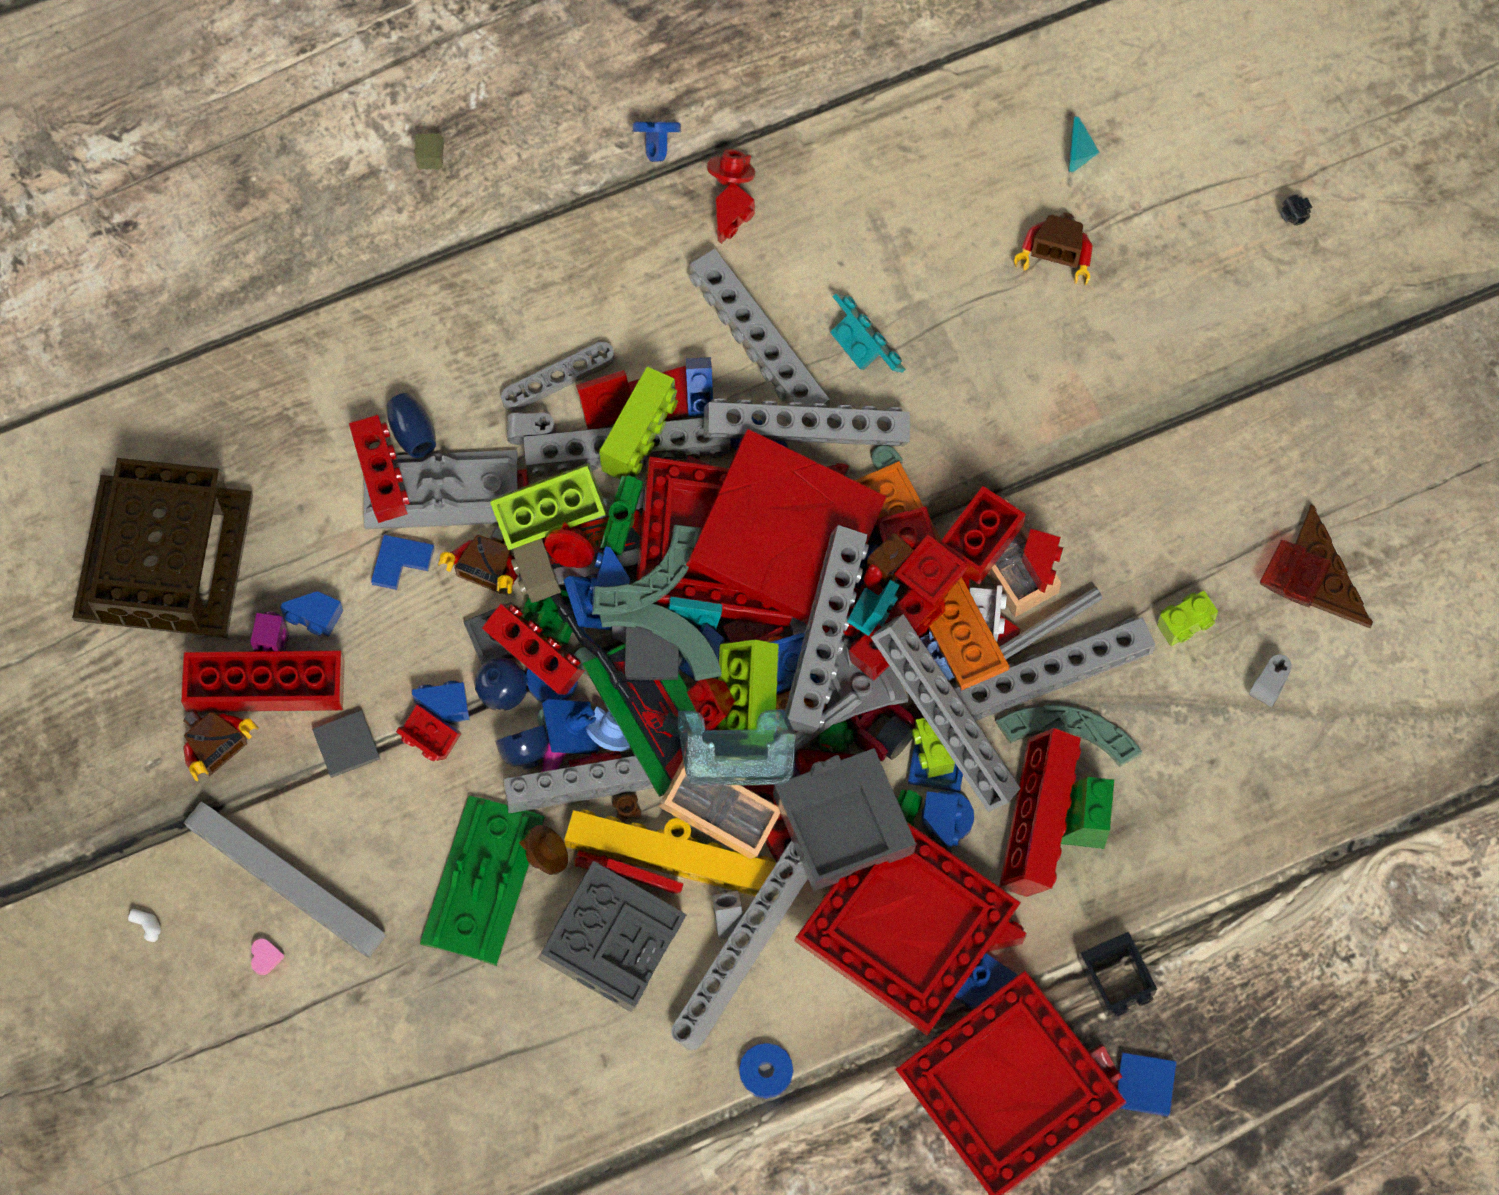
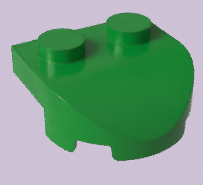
[523,590,573,644]

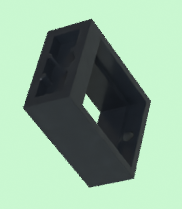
[1078,931,1157,1017]

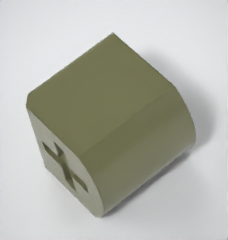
[415,134,444,169]

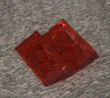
[1260,539,1331,608]

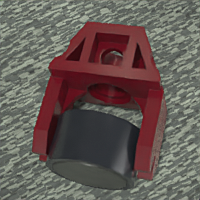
[846,704,916,762]

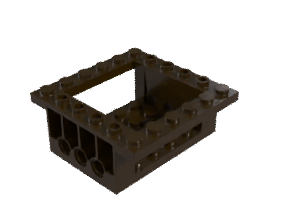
[72,458,253,638]

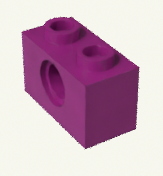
[250,611,289,652]

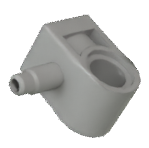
[712,890,743,940]

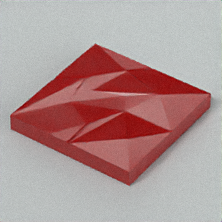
[686,429,887,633]
[636,456,792,626]
[794,823,1021,1036]
[895,970,1126,1195]

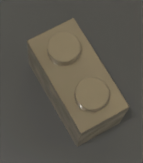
[511,538,561,603]

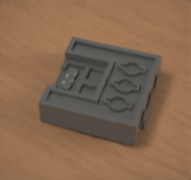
[773,748,916,891]
[537,861,687,1012]

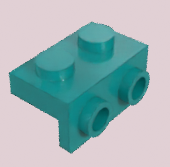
[847,580,899,636]
[667,597,722,631]

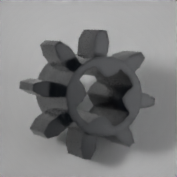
[1280,194,1312,226]

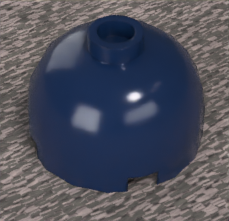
[474,657,528,711]
[495,725,549,770]

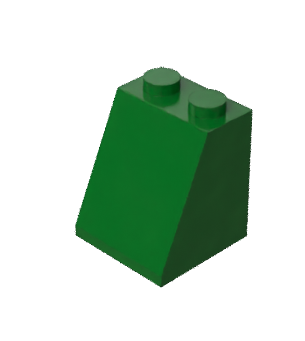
[1061,777,1114,849]

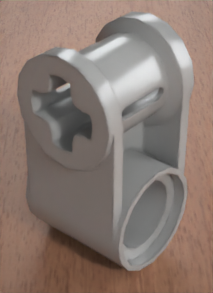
[507,413,557,445]
[1249,654,1292,707]

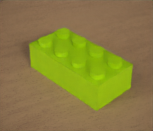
[599,366,678,480]
[490,463,607,550]
[715,640,779,752]

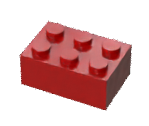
[940,486,1026,585]

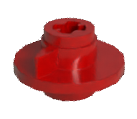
[706,149,756,186]
[544,522,595,568]

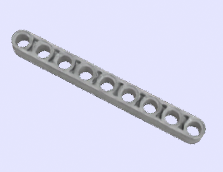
[184,802,386,958]
[671,841,808,1050]

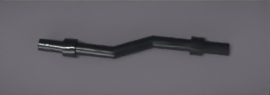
[550,593,636,703]

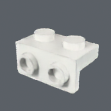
[970,585,1007,642]

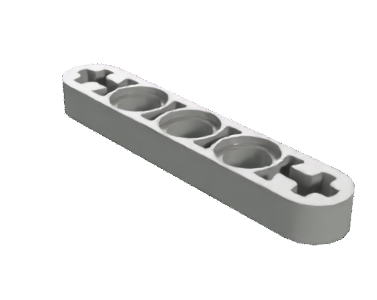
[501,342,614,412]

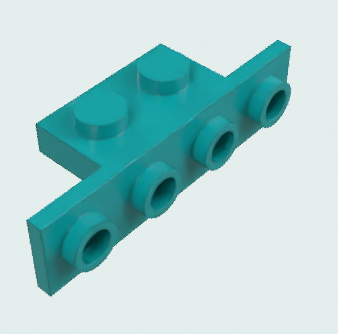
[830,293,906,373]

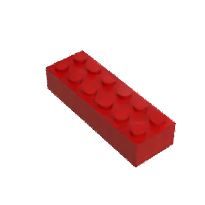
[181,651,345,712]
[999,728,1081,897]

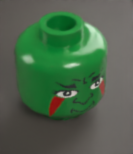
[814,720,854,753]

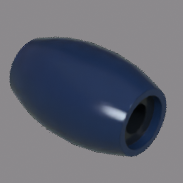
[387,393,436,458]

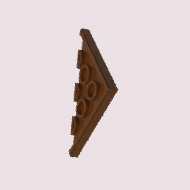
[1276,504,1373,628]

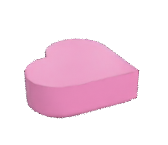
[251,939,284,975]

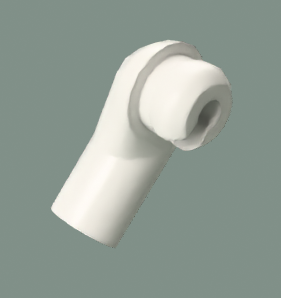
[128,908,161,942]

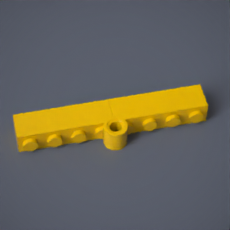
[564,809,777,897]

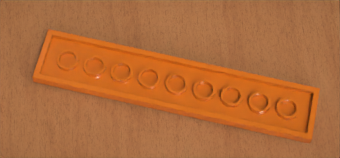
[854,461,1009,691]

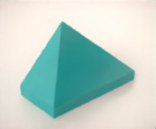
[1069,116,1100,172]

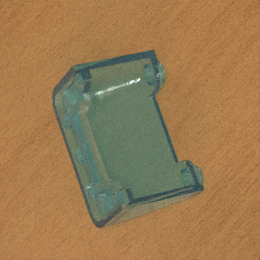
[678,709,796,786]

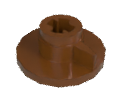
[519,825,568,875]

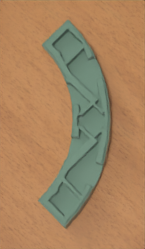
[592,525,700,615]
[599,603,721,681]
[996,705,1142,767]

